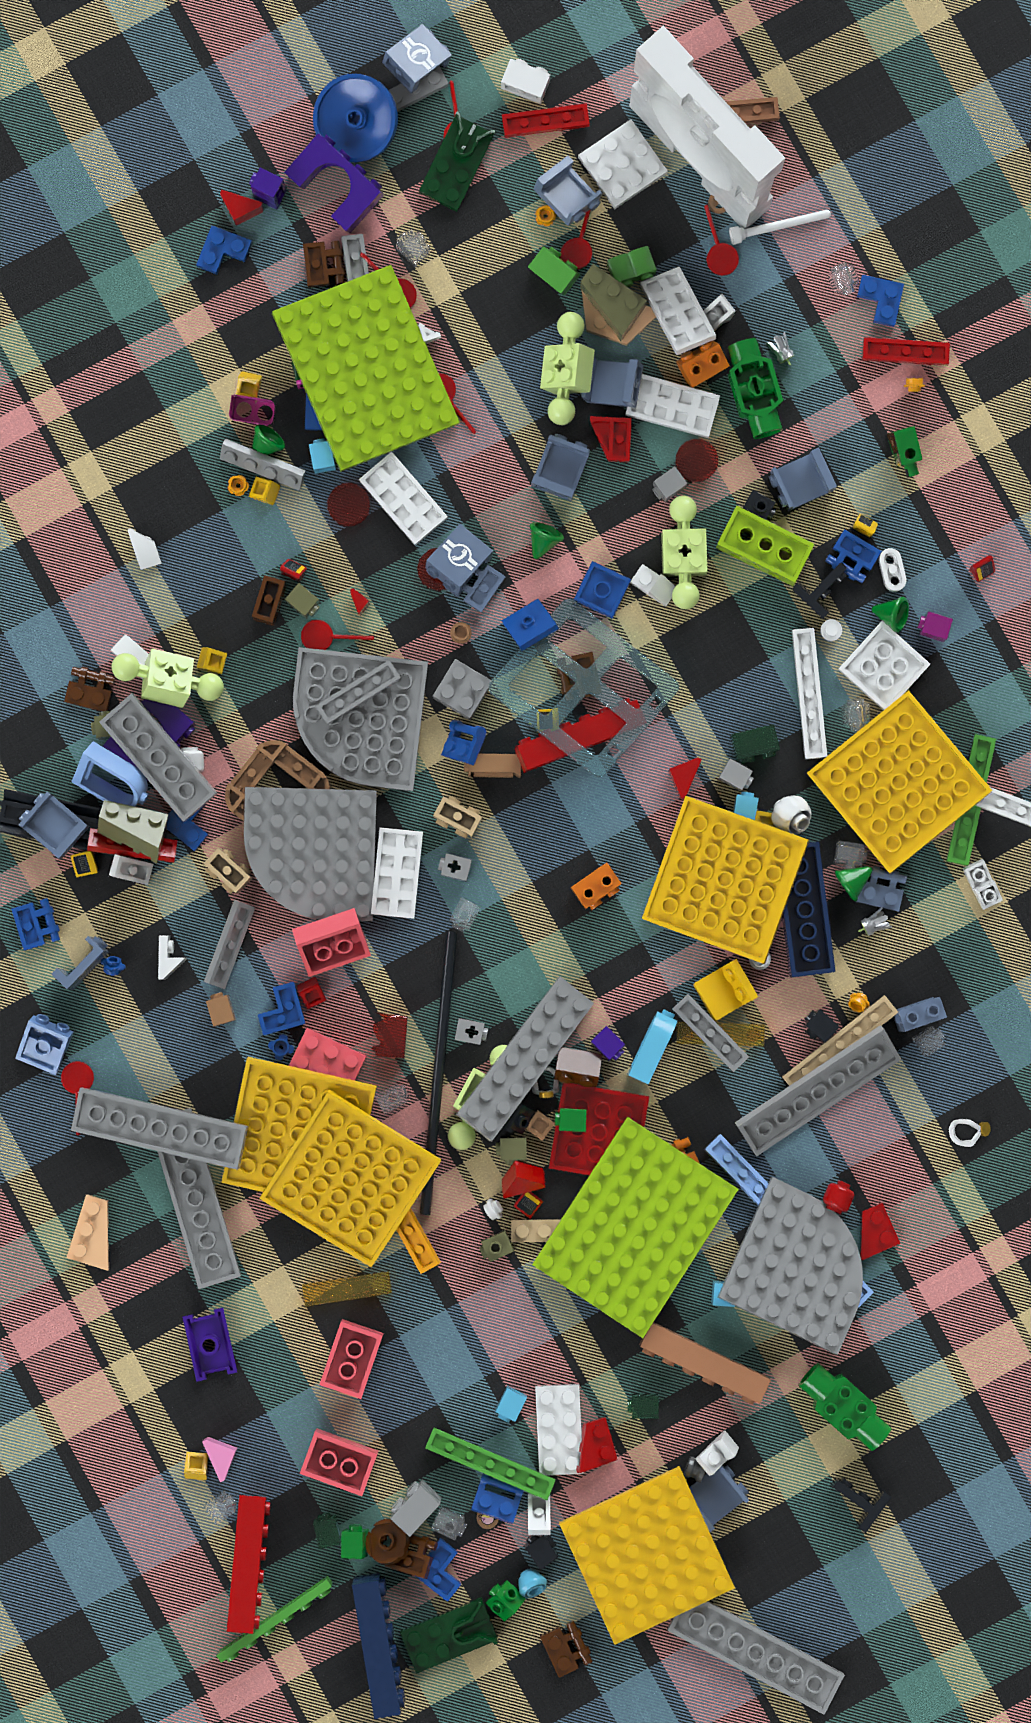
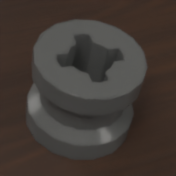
[684,1456,705,1483]

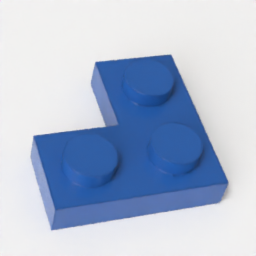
[196,226,252,274]
[857,275,904,327]
[167,804,209,851]
[258,982,306,1036]
[415,1538,461,1602]

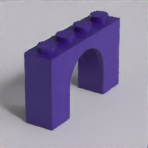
[284,133,385,233]
[102,699,196,784]

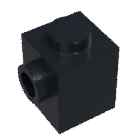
[743,490,776,521]
[804,1009,840,1043]
[502,1103,535,1134]
[525,1535,558,1570]

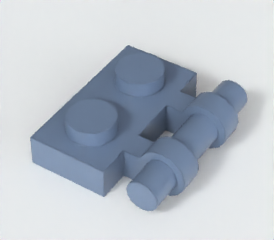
[451,564,506,613]
[856,866,907,912]

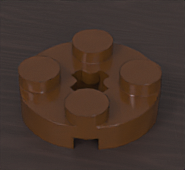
[366,1519,410,1565]

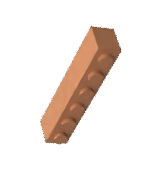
[639,1322,771,1405]

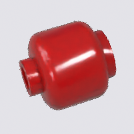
[822,1180,854,1215]

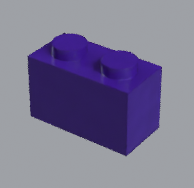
[249,168,287,210]

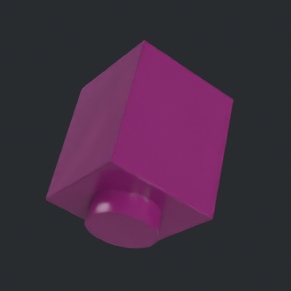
[917,611,953,642]

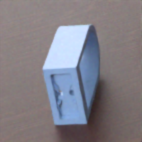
[72,741,149,807]

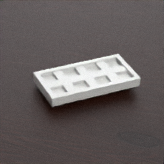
[640,267,716,355]
[625,374,720,438]
[359,452,448,546]
[371,828,423,919]
[535,1384,583,1475]

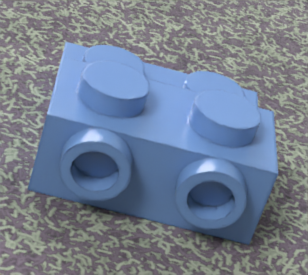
[15,1014,74,1075]

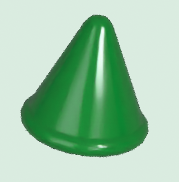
[252,424,285,455]
[530,522,564,560]
[872,597,909,632]
[834,866,872,901]

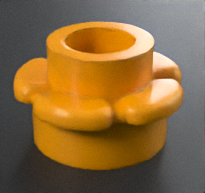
[535,205,556,227]
[904,378,925,392]
[228,475,249,496]
[848,993,870,1013]

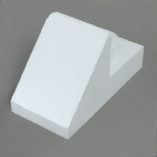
[703,294,735,331]
[630,564,675,607]
[109,854,154,885]
[158,936,187,980]
[695,1431,739,1476]
[528,1493,550,1535]

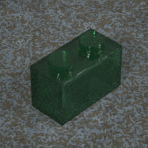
[730,724,780,764]

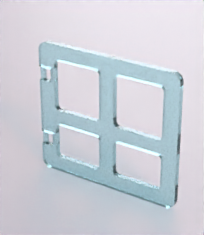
[489,599,679,777]

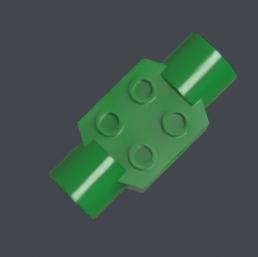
[728,338,783,439]
[798,1363,892,1451]

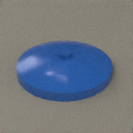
[313,74,398,163]

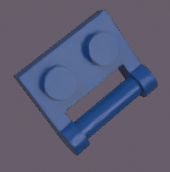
[441,719,486,766]
[471,1473,524,1524]

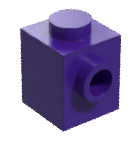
[591,1026,625,1062]

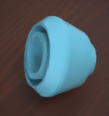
[518,1569,547,1598]

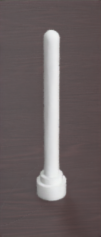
[729,210,831,245]

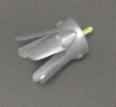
[765,332,794,365]
[858,907,892,936]

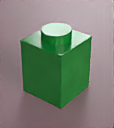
[555,1108,587,1132]
[341,1524,369,1559]

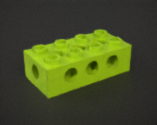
[716,505,814,586]

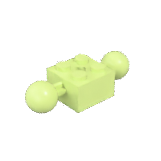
[540,312,595,425]
[661,496,707,609]
[111,649,224,708]
[448,1045,507,1150]

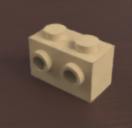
[433,796,482,839]
[204,848,253,894]

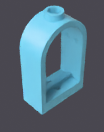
[627,1009,677,1084]

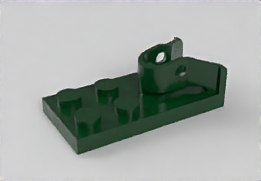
[418,111,496,212]
[400,1597,498,1674]

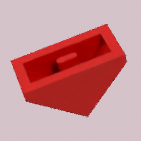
[220,190,264,226]
[668,758,702,801]
[502,1160,546,1199]

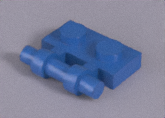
[825,529,882,583]
[11,898,60,951]

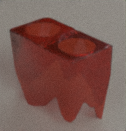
[371,1012,408,1058]

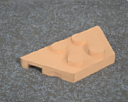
[581,290,656,346]

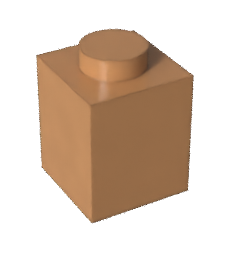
[206,992,236,1026]

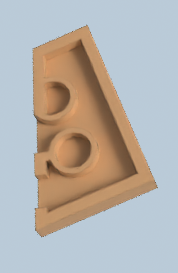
[66,1194,109,1271]

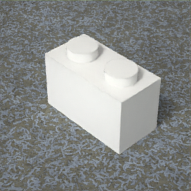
[501,59,550,104]

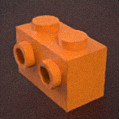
[676,340,730,388]
[571,862,622,910]

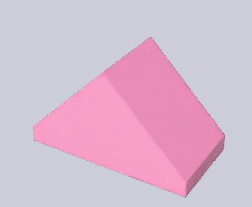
[202,1437,237,1482]

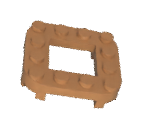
[225,740,331,821]

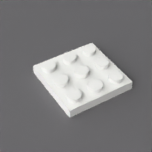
[578,119,668,209]
[838,621,930,711]

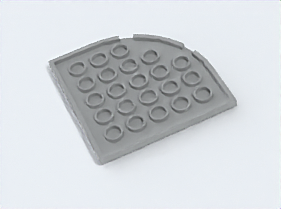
[293,647,428,791]
[244,787,377,921]
[718,1177,863,1355]

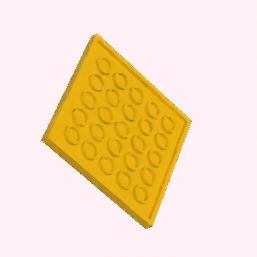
[807,690,993,874]
[642,796,809,964]
[221,1057,377,1192]
[259,1090,441,1267]
[559,1466,735,1645]

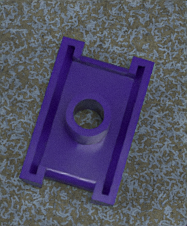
[183,1307,237,1382]

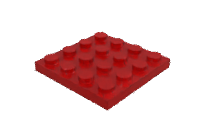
[549,1083,650,1175]

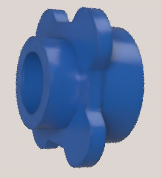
[100,956,125,976]
[268,1034,294,1060]

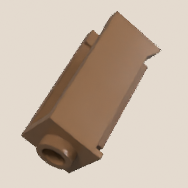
[464,754,521,778]

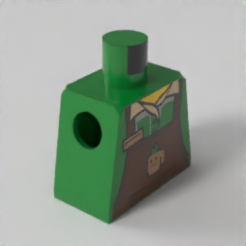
[887,426,922,478]

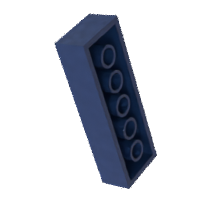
[782,842,836,978]
[352,1573,406,1719]

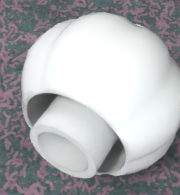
[771,795,812,835]

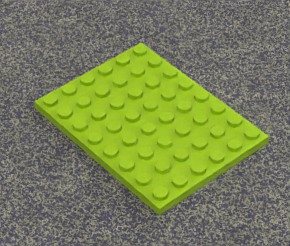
[272,265,460,472]
[532,1117,739,1338]

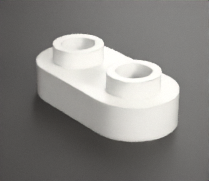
[879,548,906,592]

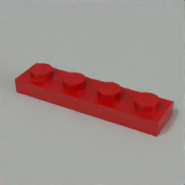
[502,103,590,138]
[862,337,950,366]
[87,828,178,863]

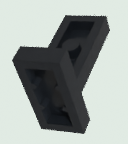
[792,562,848,619]
[831,1477,891,1533]

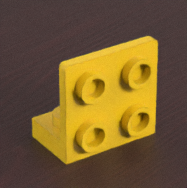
[693,959,758,1021]

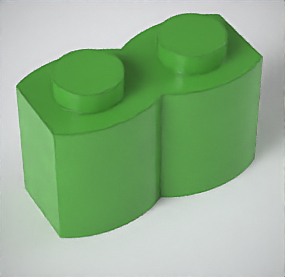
[607,246,657,288]

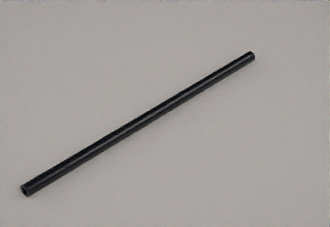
[420,931,457,1215]

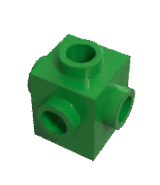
[485,1580,526,1621]

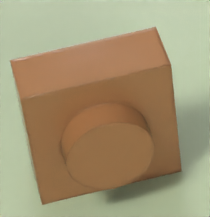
[526,1110,555,1141]

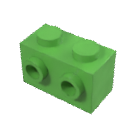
[528,246,580,295]

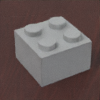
[433,659,493,721]
[390,1479,441,1537]

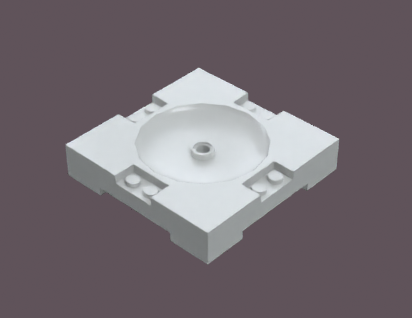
[629,26,785,229]

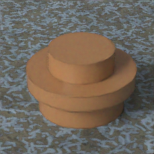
[450,622,472,644]

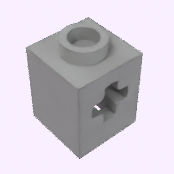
[652,466,687,502]
[718,759,753,792]
[438,853,472,882]
[455,1018,488,1045]

